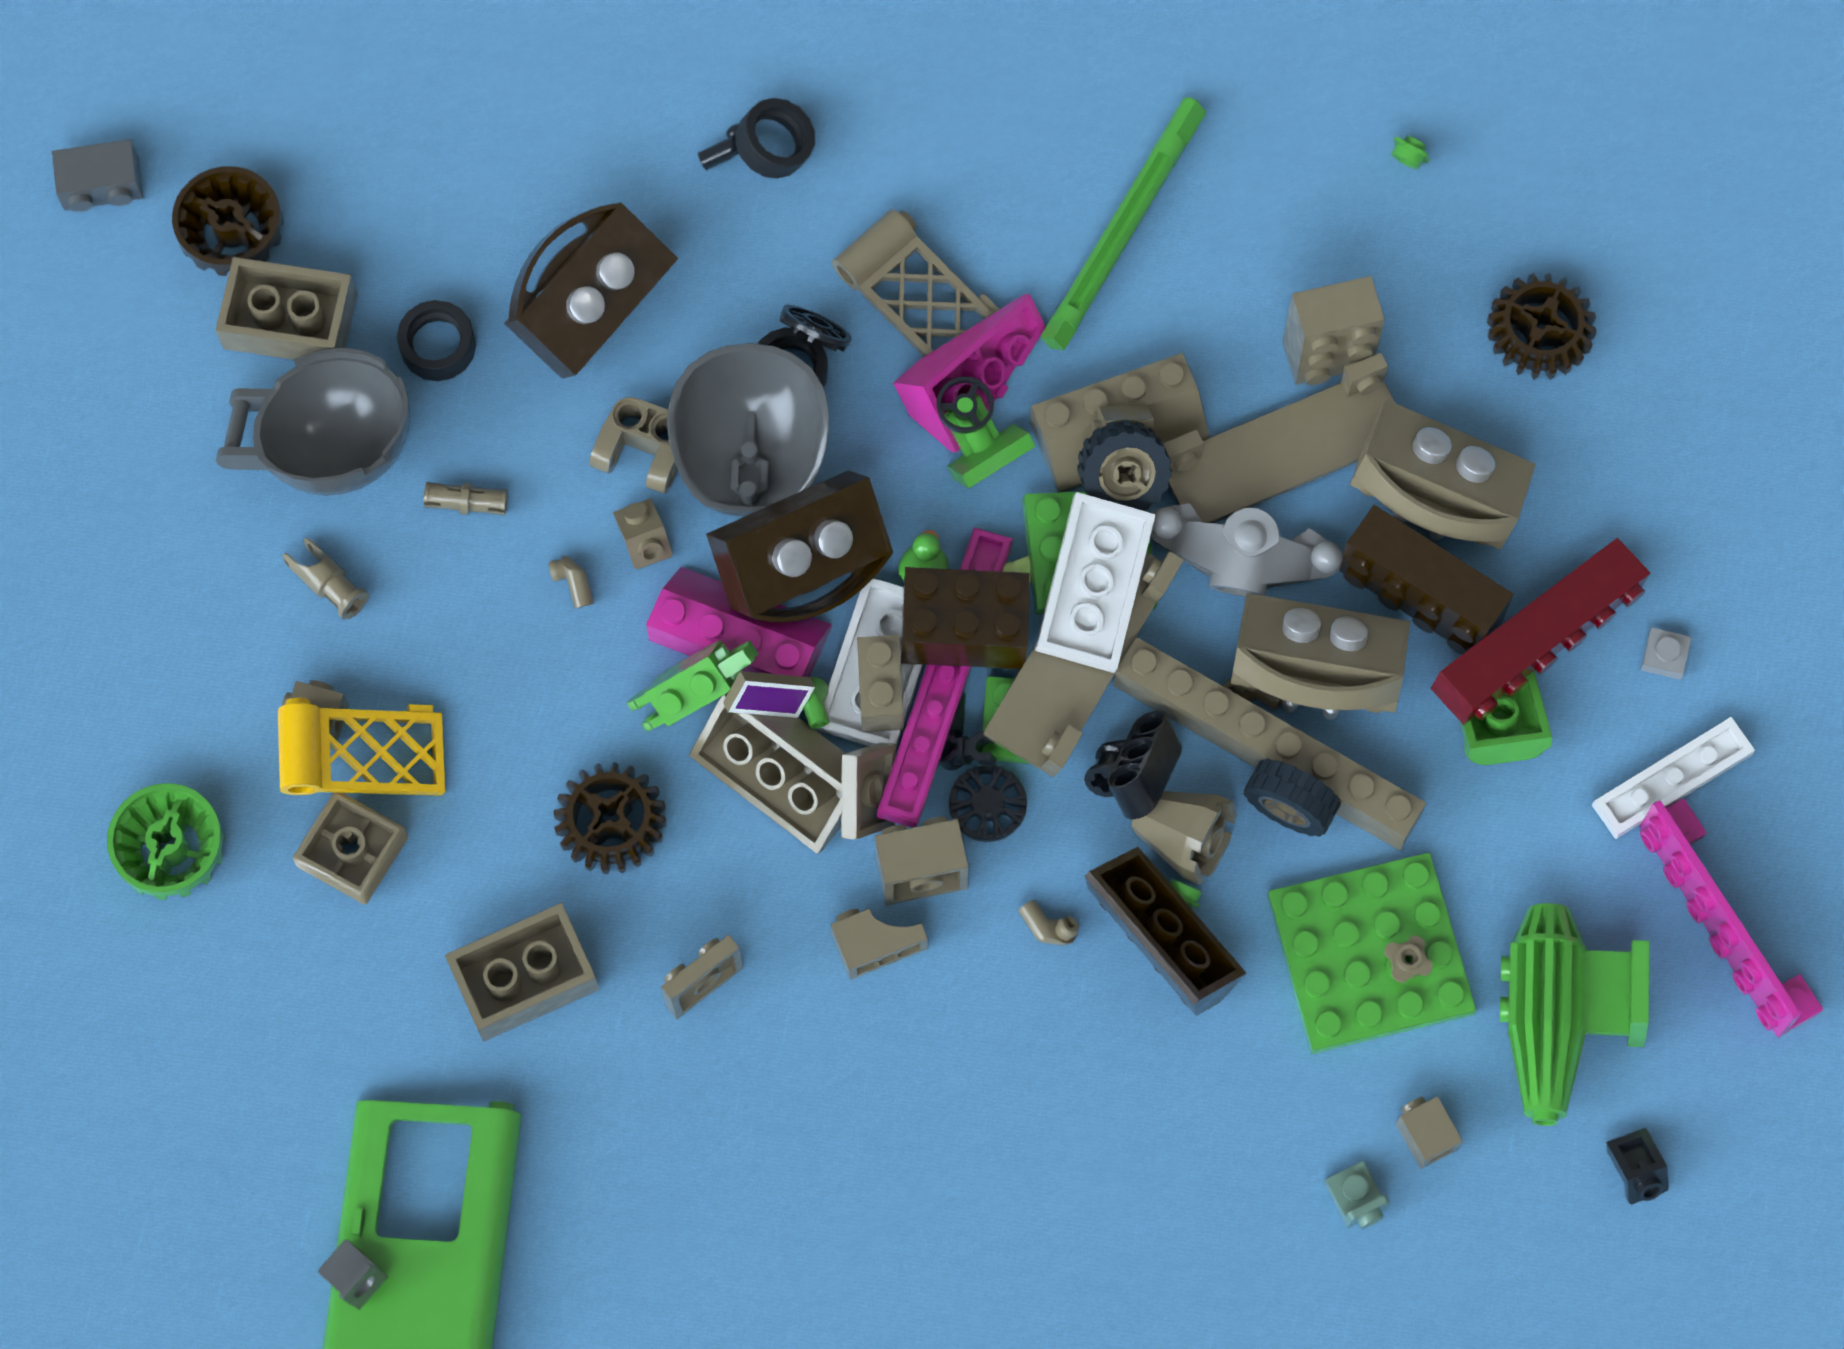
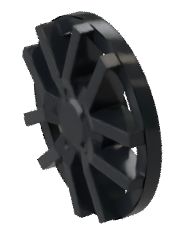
[780,305,852,352]

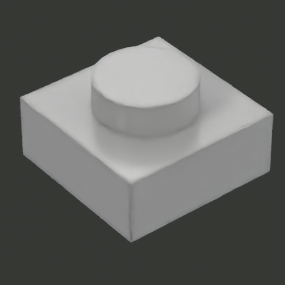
[1640,627,1692,680]

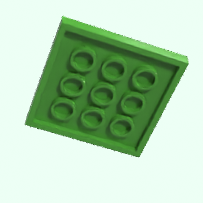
[1267,852,1476,1054]

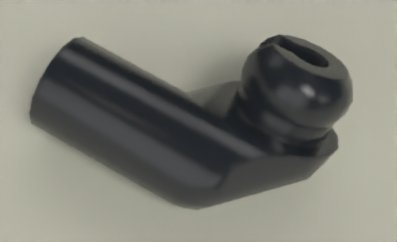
[698,124,739,170]

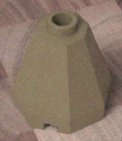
[1130,791,1237,885]

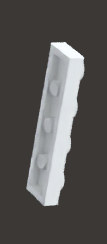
[1592,717,1755,839]

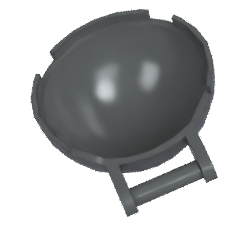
[216,348,410,496]

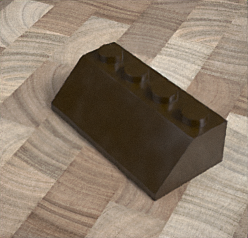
[1085,846,1247,1016]

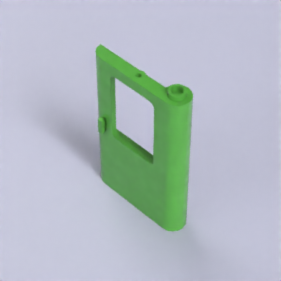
[322,1100,522,1349]

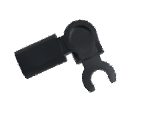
[939,692,997,771]

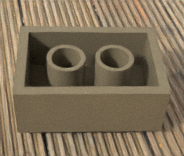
[216,257,358,360]
[1283,276,1385,385]
[445,903,600,1042]

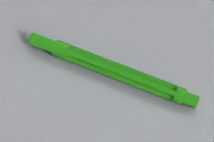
[1040,97,1207,350]

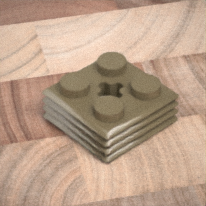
[293,792,408,904]

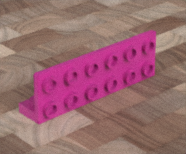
[1639,798,1824,1038]

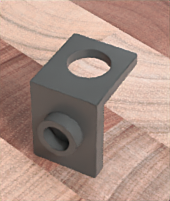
[318,1239,389,1310]

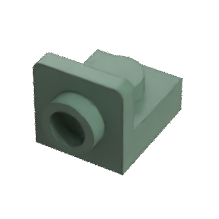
[1324,1161,1390,1229]

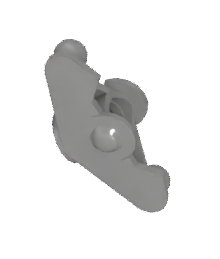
[1150,503,1343,597]

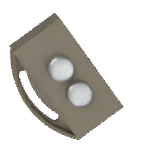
[1350,399,1536,550]
[1231,593,1410,720]

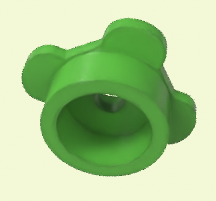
[1391,135,1430,170]

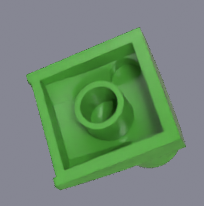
[1460,672,1552,765]

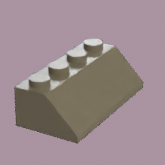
[1030,353,1210,493]
[689,693,846,854]

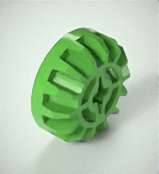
[107,783,225,900]

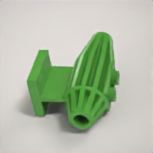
[1500,903,1650,1126]

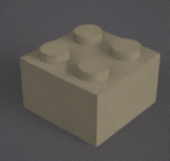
[875,817,968,906]

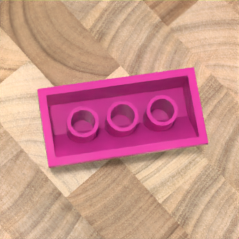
[646,567,832,677]

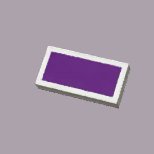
[723,671,815,718]

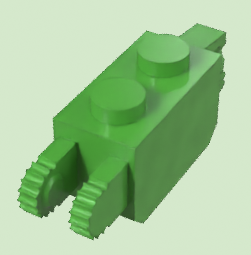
[627,640,759,732]

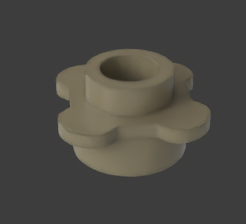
[1384,936,1433,983]

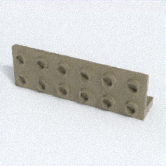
[1163,353,1395,523]
[984,552,1184,778]

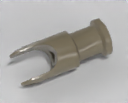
[282,537,369,620]

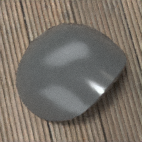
[667,343,829,517]

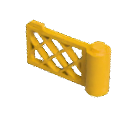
[278,697,445,796]

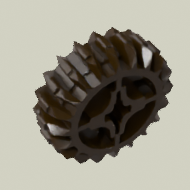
[1487,272,1597,380]
[553,762,667,875]

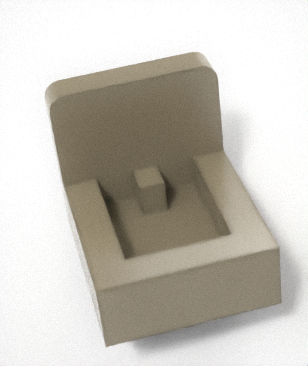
[613,498,672,569]

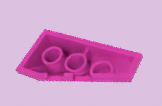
[893,294,1046,453]

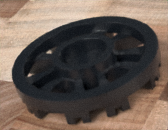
[949,764,1027,842]

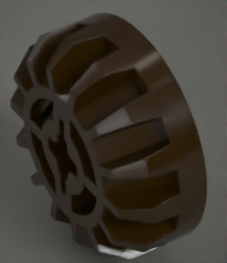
[172,166,284,276]

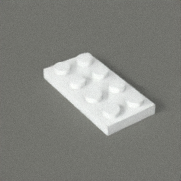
[1034,492,1156,673]
[816,578,924,748]

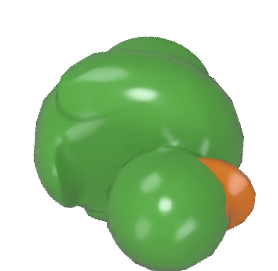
[898,530,949,581]

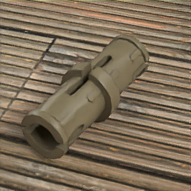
[423,482,508,516]

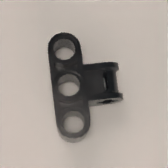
[1084,711,1183,819]

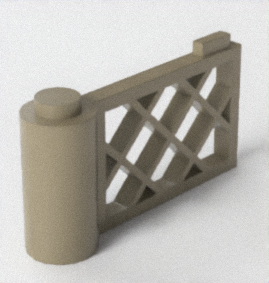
[832,209,1000,357]

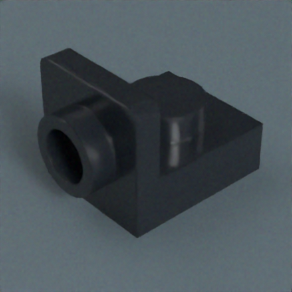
[1606,1128,1669,1204]

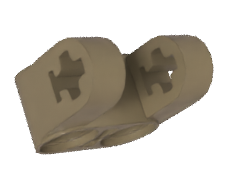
[589,397,678,494]

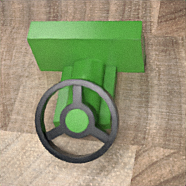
[936,377,1036,489]

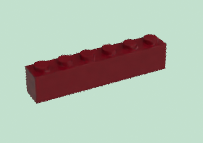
[1430,537,1651,725]

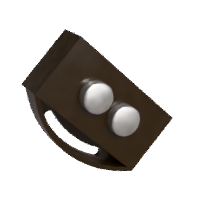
[504,202,679,379]
[706,470,893,622]

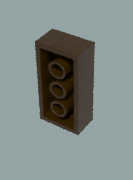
[1339,505,1514,655]

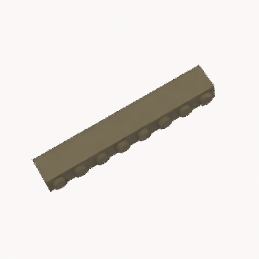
[1113,637,1426,851]

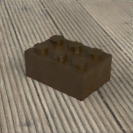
[900,567,1030,669]

